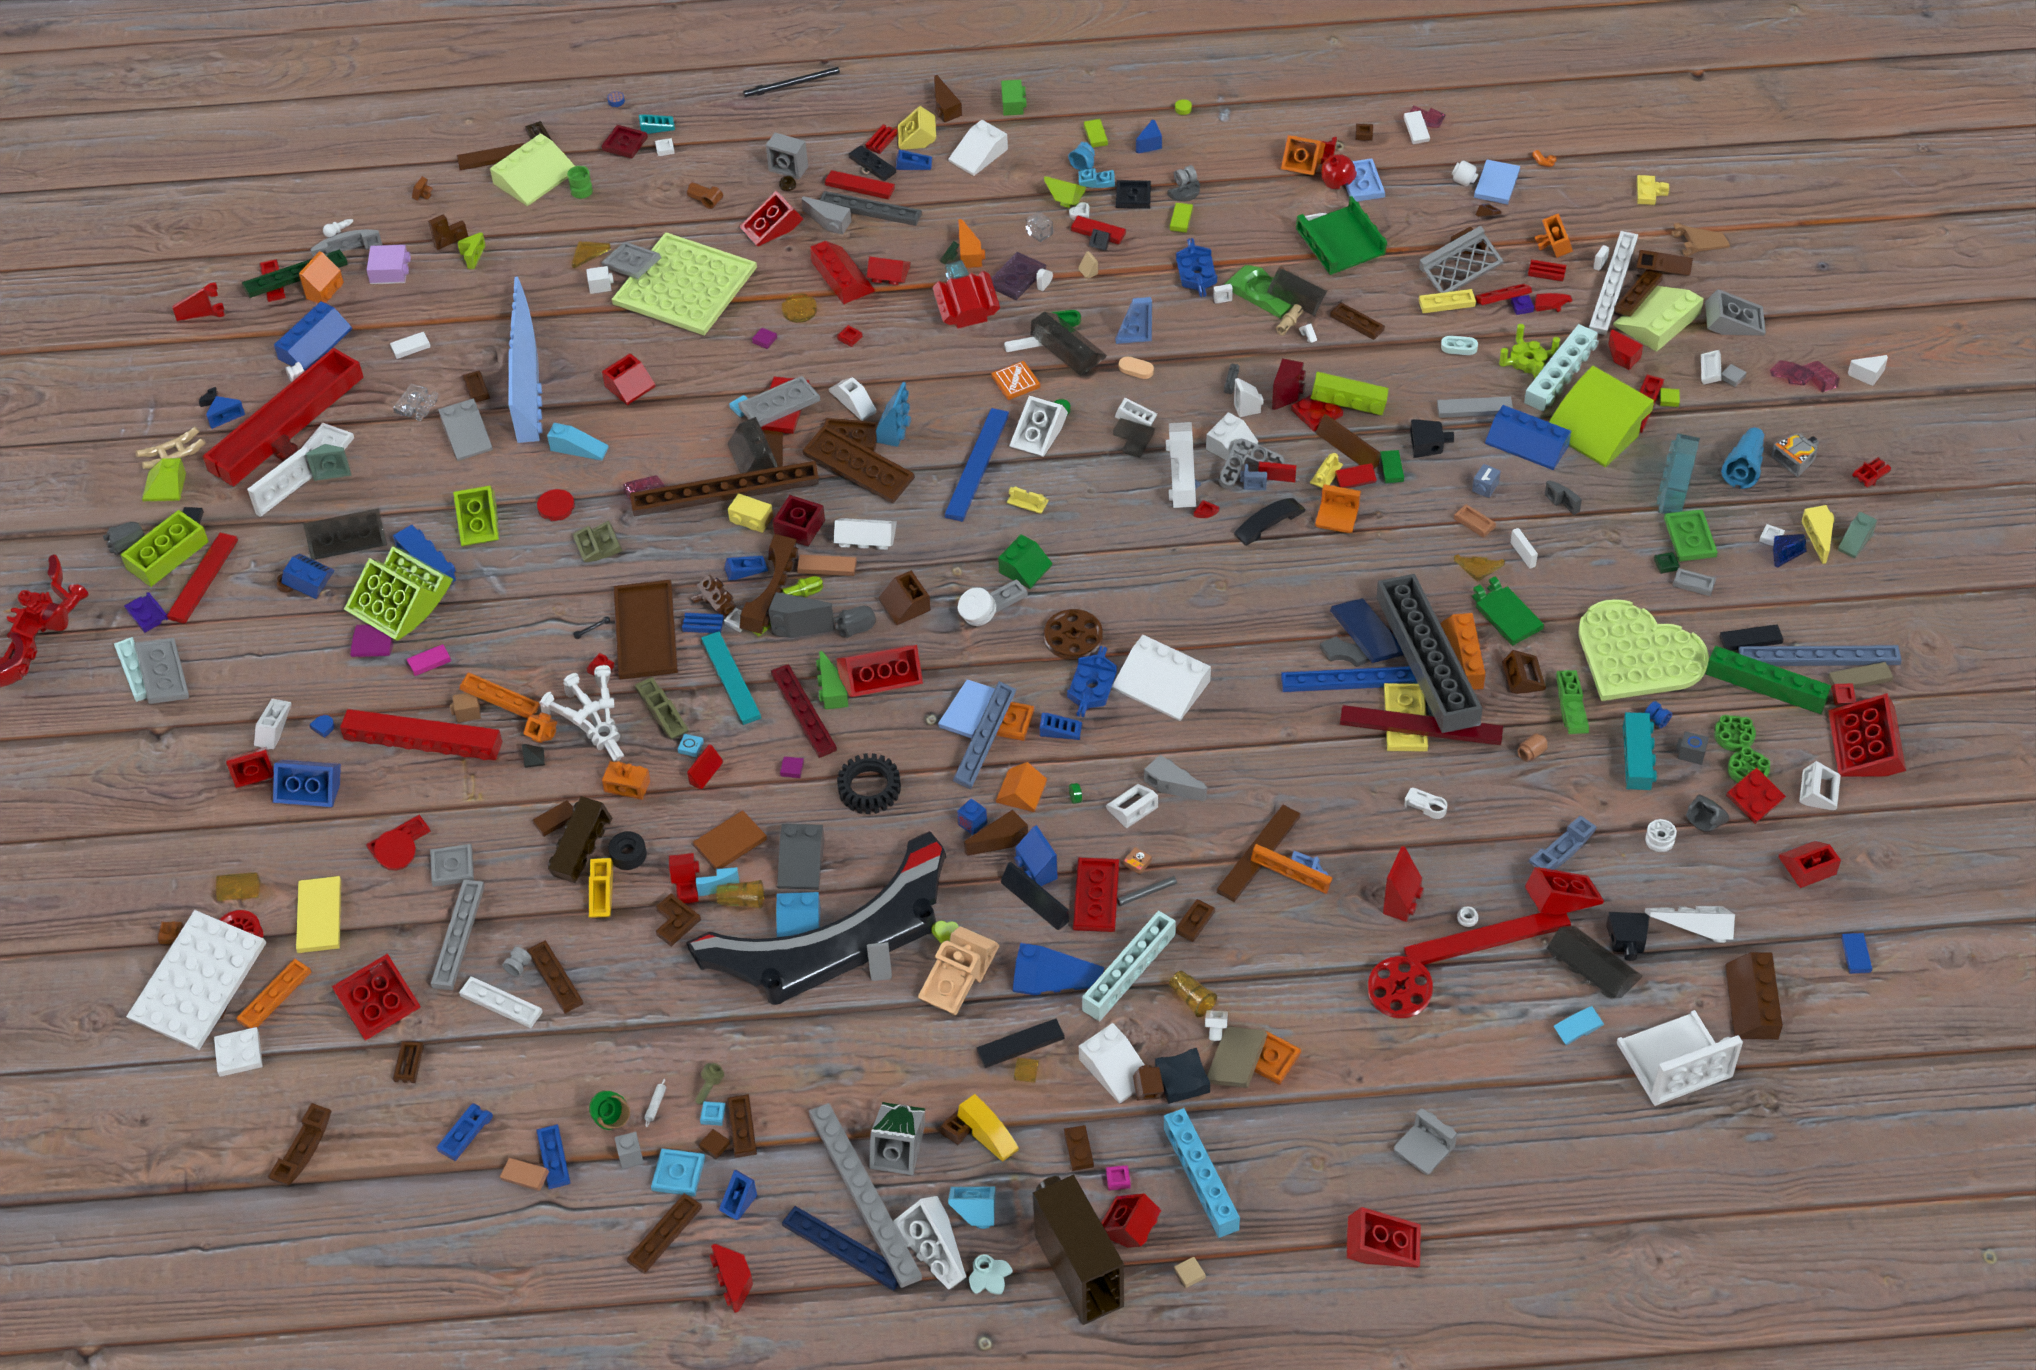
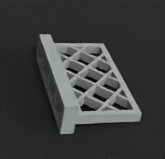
[1419,226,1503,293]

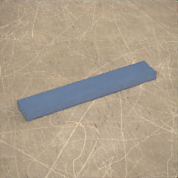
[953,681,1017,790]

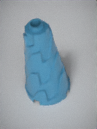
[1721,427,1765,489]

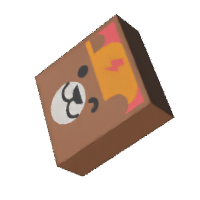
[1123,847,1152,874]

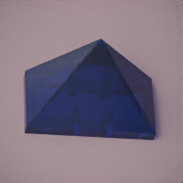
[1773,534,1807,568]

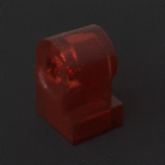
[271,434,298,462]

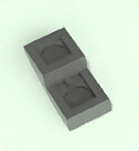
[1545,480,1582,515]

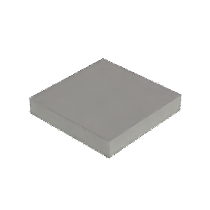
[430,844,474,887]

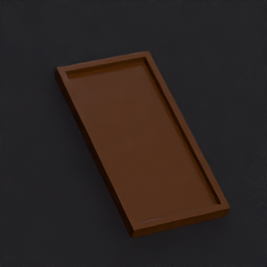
[614,580,678,680]

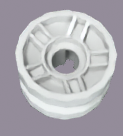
[1645,819,1677,852]

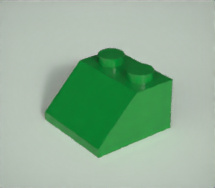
[998,534,1052,589]

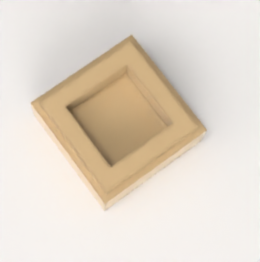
[1174,1257,1206,1288]

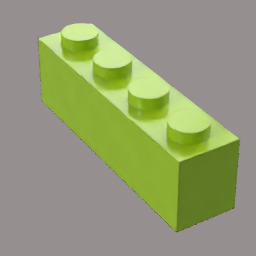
[1311,372,1389,415]

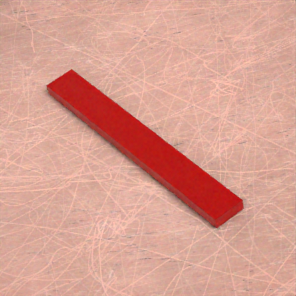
[1404,913,1571,965]

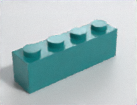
[1623,712,1657,790]

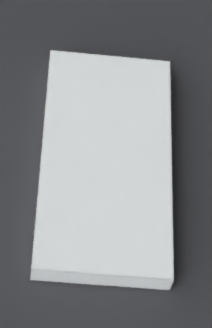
[247,446,313,517]

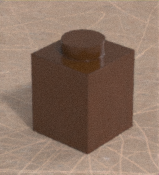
[1133,1065,1164,1101]

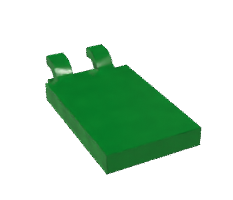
[1472,576,1544,646]

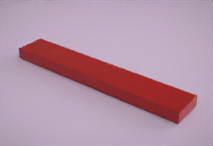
[167,532,238,624]

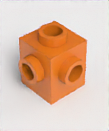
[523,713,558,743]

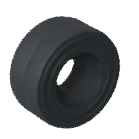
[608,831,647,870]

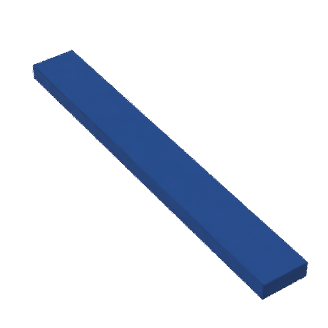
[945,408,1009,522]
[1281,666,1418,692]

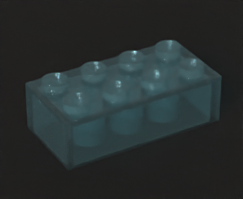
[1656,433,1700,514]

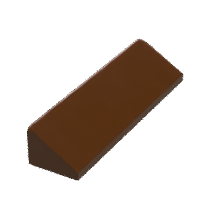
[1316,414,1380,469]

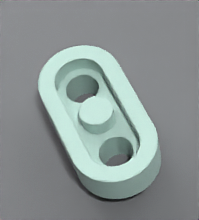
[1441,336,1478,355]

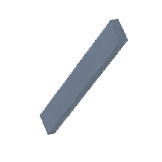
[1738,645,1902,666]

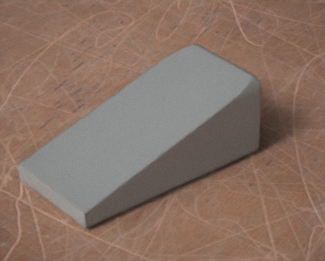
[867,942,892,981]

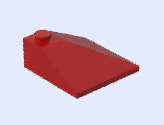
[332,953,421,1041]

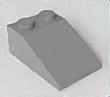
[1705,289,1766,336]
[438,398,493,461]

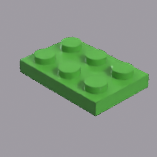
[1664,509,1718,562]

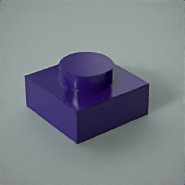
[1511,295,1534,315]

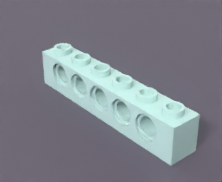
[1524,324,1599,412]
[1082,910,1176,1022]

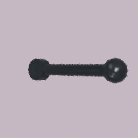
[573,616,610,639]

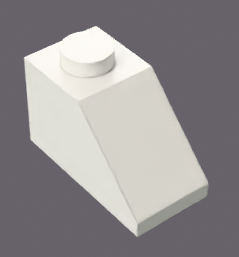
[1234,378,1263,417]

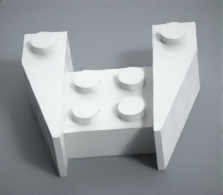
[1166,422,1196,508]

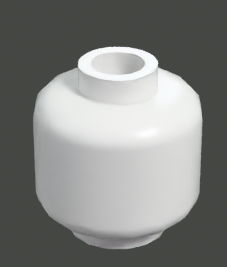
[1451,161,1478,186]

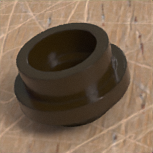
[779,176,796,191]

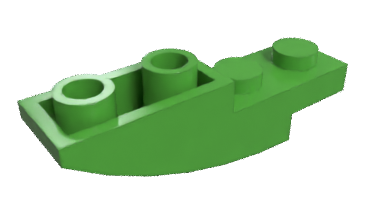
[1556,670,1589,734]

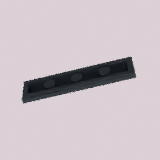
[1001,862,1069,930]

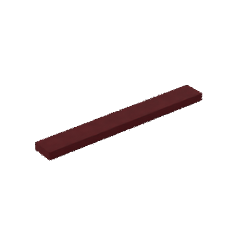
[1340,705,1503,746]

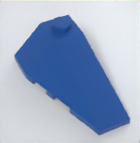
[1013,943,1104,995]

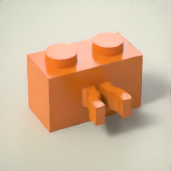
[1535,213,1573,258]
[602,761,650,800]

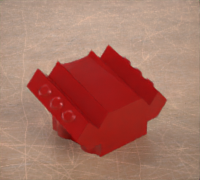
[932,270,1000,329]

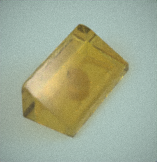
[216,872,261,901]

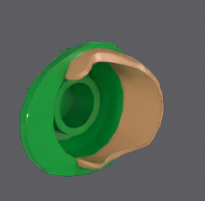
[589,1091,631,1130]

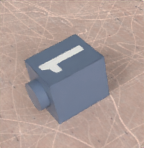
[1472,464,1501,498]

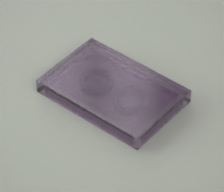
[991,252,1046,301]

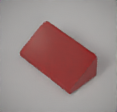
[687,744,723,789]

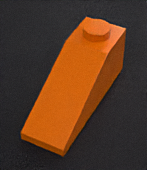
[958,219,985,268]

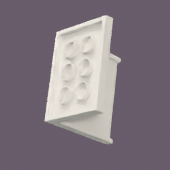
[1617,1010,1743,1106]

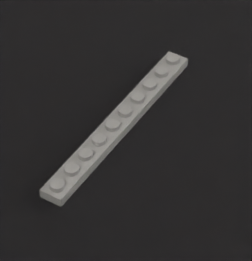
[809,1103,922,1288]

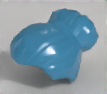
[1068,142,1095,171]

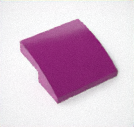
[350,624,393,657]

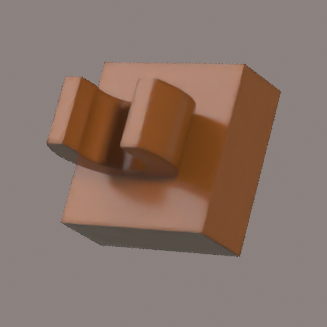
[412,176,433,201]
[158,921,184,944]

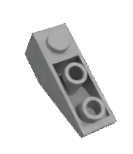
[1144,755,1207,801]

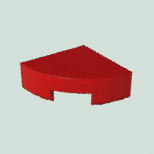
[1194,500,1219,518]

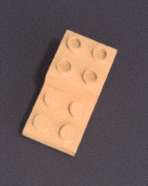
[918,926,999,1016]

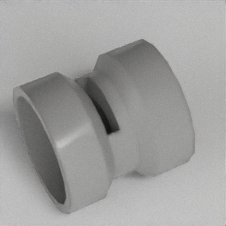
[1174,165,1197,187]
[502,947,532,977]

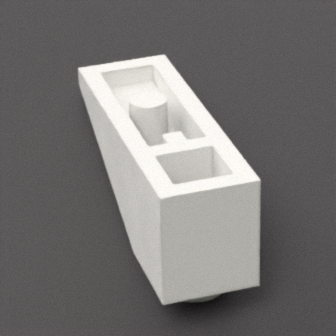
[254,699,291,749]

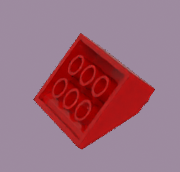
[1828,693,1906,777]

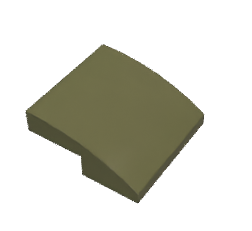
[573,520,623,562]

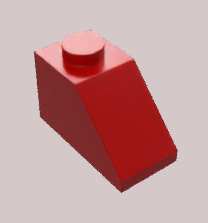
[1608,329,1643,370]

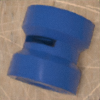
[1644,701,1672,729]

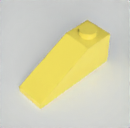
[1801,505,1834,564]

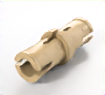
[1276,304,1303,335]

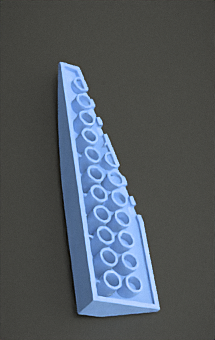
[509,277,543,443]

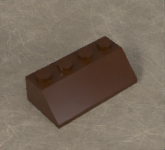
[1725,952,1783,1040]

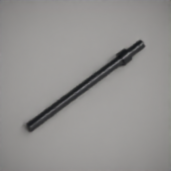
[743,67,840,97]

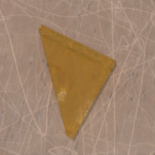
[572,241,611,268]
[1454,554,1505,582]

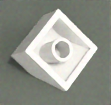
[1206,412,1258,466]

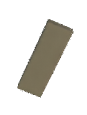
[1828,662,1893,689]

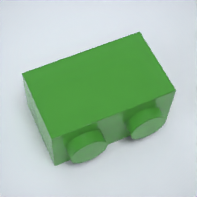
[1001,80,1027,116]

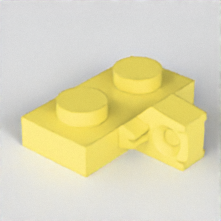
[1637,175,1669,205]

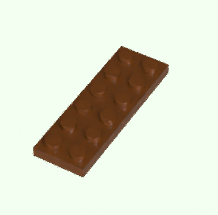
[802,425,915,504]

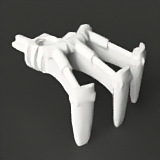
[539,665,624,762]

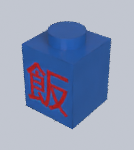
[957,798,987,835]

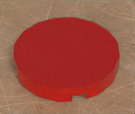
[537,489,575,521]
[374,830,416,871]

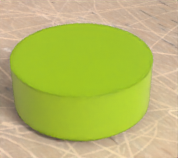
[1175,99,1192,115]

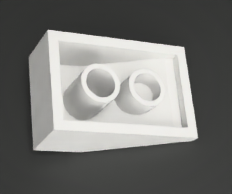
[948,120,1008,176]
[1010,396,1068,457]
[1079,1023,1145,1104]

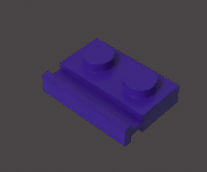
[124,592,168,633]

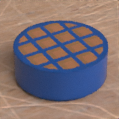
[607,92,625,107]

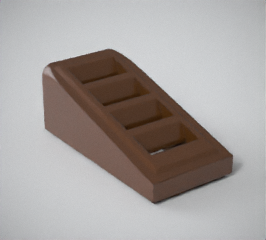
[940,1110,972,1145]

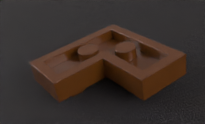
[428,214,468,250]
[656,893,701,947]

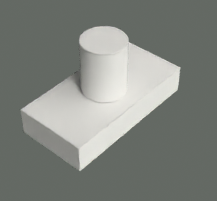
[1205,1010,1228,1041]

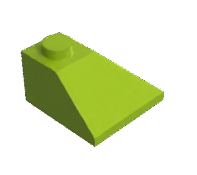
[1044,176,1086,208]
[142,458,186,501]

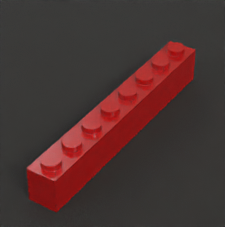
[340,709,503,761]

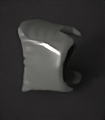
[1686,794,1729,832]

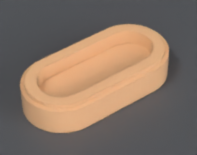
[1119,357,1154,379]

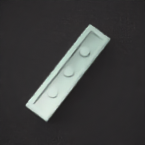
[114,637,147,702]

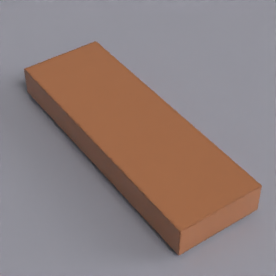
[797,554,857,576]

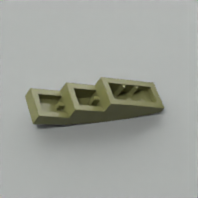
[635,677,689,740]

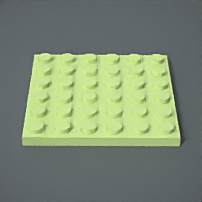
[612,232,757,336]

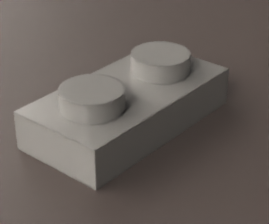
[989,579,1028,613]

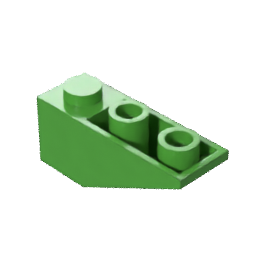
[816,651,848,709]

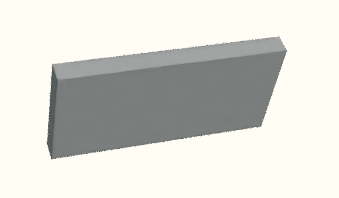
[738,376,820,429]
[135,638,189,704]

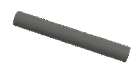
[1117,876,1177,906]

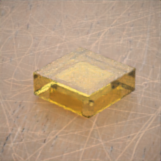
[1014,1058,1039,1083]

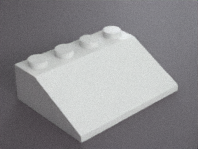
[1112,635,1211,721]

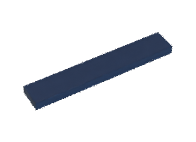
[782,1206,898,1291]

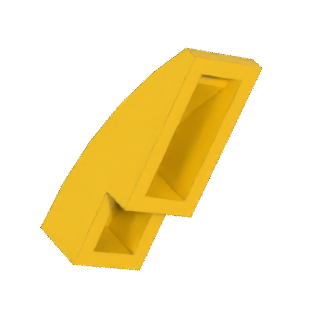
[589,858,613,918]
[957,1094,1019,1162]

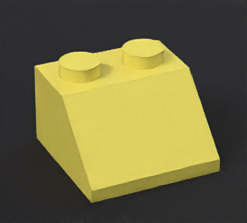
[898,106,936,150]

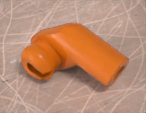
[1532,150,1557,167]

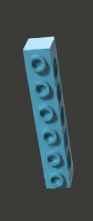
[1164,1108,1240,1238]

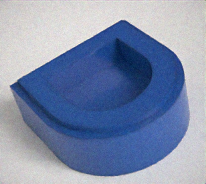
[309,715,335,738]

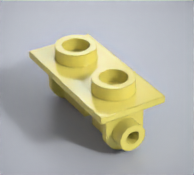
[1310,453,1343,488]
[1007,486,1049,514]

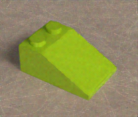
[453,485,499,547]

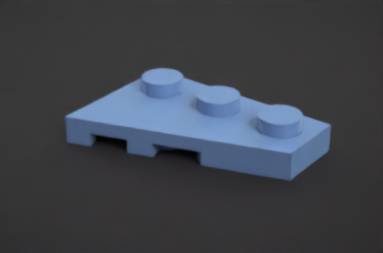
[1115,297,1152,344]

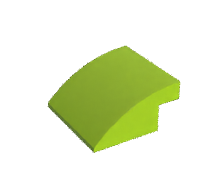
[1549,366,1654,468]
[344,546,453,641]

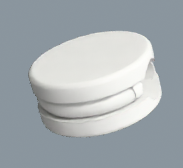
[958,587,996,626]

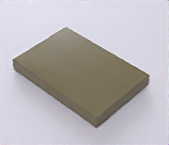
[1207,1026,1268,1088]

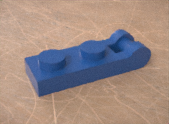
[436,1103,493,1161]

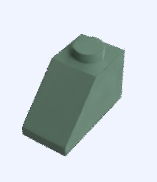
[1838,512,1877,558]

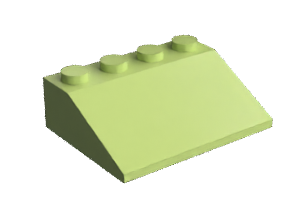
[490,133,575,206]
[1613,286,1704,352]

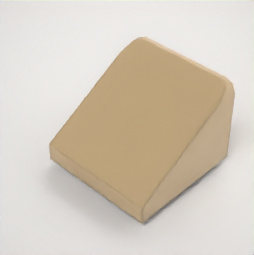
[1078,251,1098,279]

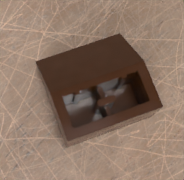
[879,570,931,626]

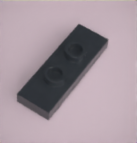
[849,145,896,181]

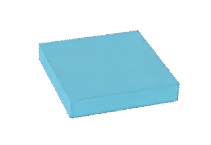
[651,1148,705,1197]

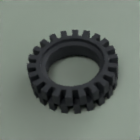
[837,753,901,814]

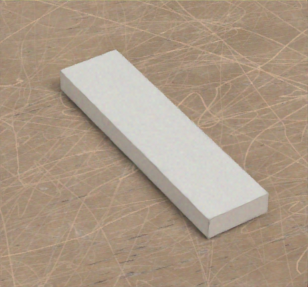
[459,977,543,1028]

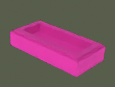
[407,644,451,676]

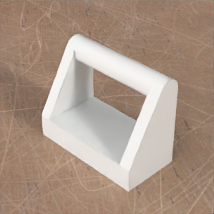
[1799,761,1841,810]
[1106,784,1158,829]

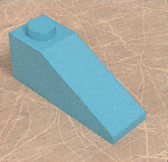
[547,423,609,461]

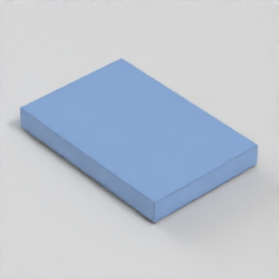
[1345,159,1385,201]
[1474,160,1520,204]
[938,680,995,738]

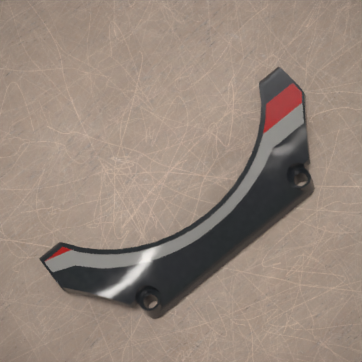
[686,831,946,1005]

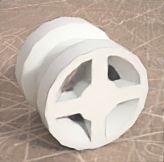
[285,362,305,382]

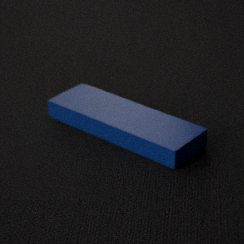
[537,1124,571,1189]

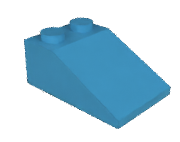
[776,892,821,937]

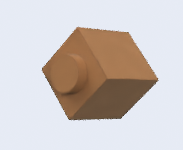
[450,693,481,723]

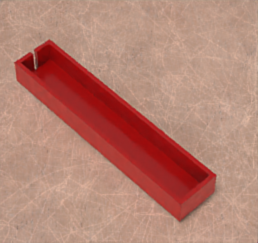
[203,348,364,487]

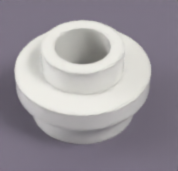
[1457,906,1478,927]

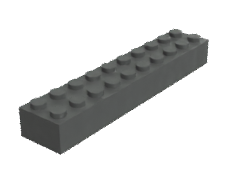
[1376,574,1483,733]

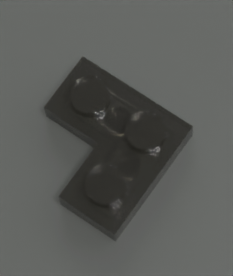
[1113,418,1155,458]

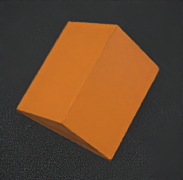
[996,762,1047,812]

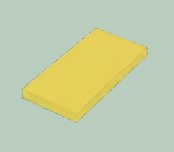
[1384,683,1428,751]
[296,876,341,953]

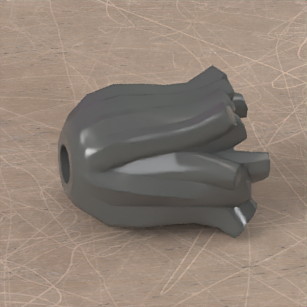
[103,522,145,555]
[834,605,876,639]

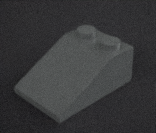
[769,592,835,638]
[777,824,825,890]

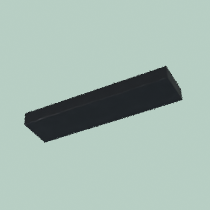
[976,1018,1065,1068]

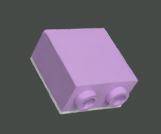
[367,245,411,284]

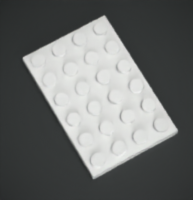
[126,910,267,1050]

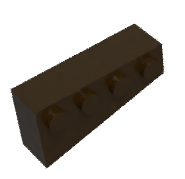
[548,796,613,883]

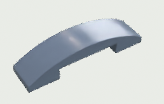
[1528,815,1597,870]

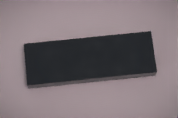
[1719,624,1784,651]

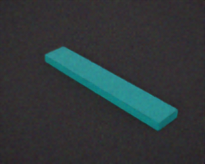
[701,631,761,725]

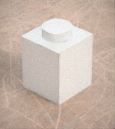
[586,266,614,294]

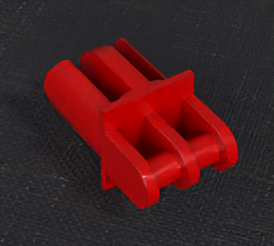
[1852,457,1891,488]

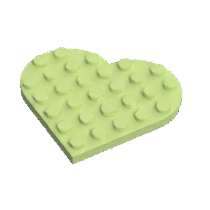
[1578,599,1709,701]

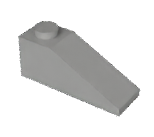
[802,196,851,235]

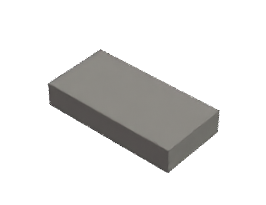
[1673,568,1716,596]

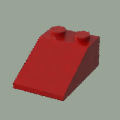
[739,190,803,246]
[1383,846,1424,922]
[1525,867,1604,915]
[1347,1207,1421,1268]

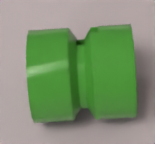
[567,166,593,199]

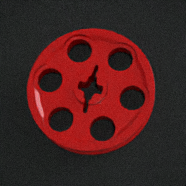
[1368,956,1433,1019]

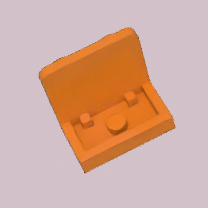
[1315,484,1361,533]

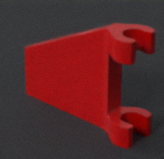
[172,282,225,321]

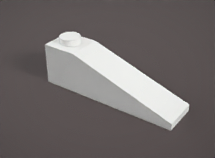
[1645,906,1735,943]
[893,1196,966,1290]

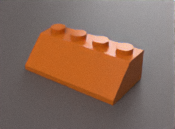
[1440,613,1486,690]

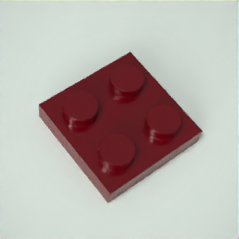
[601,124,648,159]

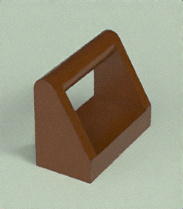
[1502,650,1546,694]

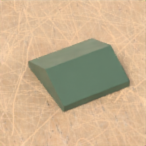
[306,444,351,481]

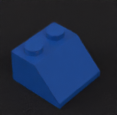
[1014,825,1058,886]

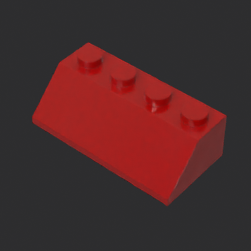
[810,240,875,304]
[836,645,923,697]

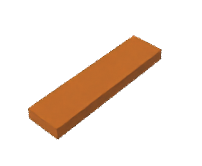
[459,672,540,719]
[1251,844,1333,894]
[236,959,311,1029]

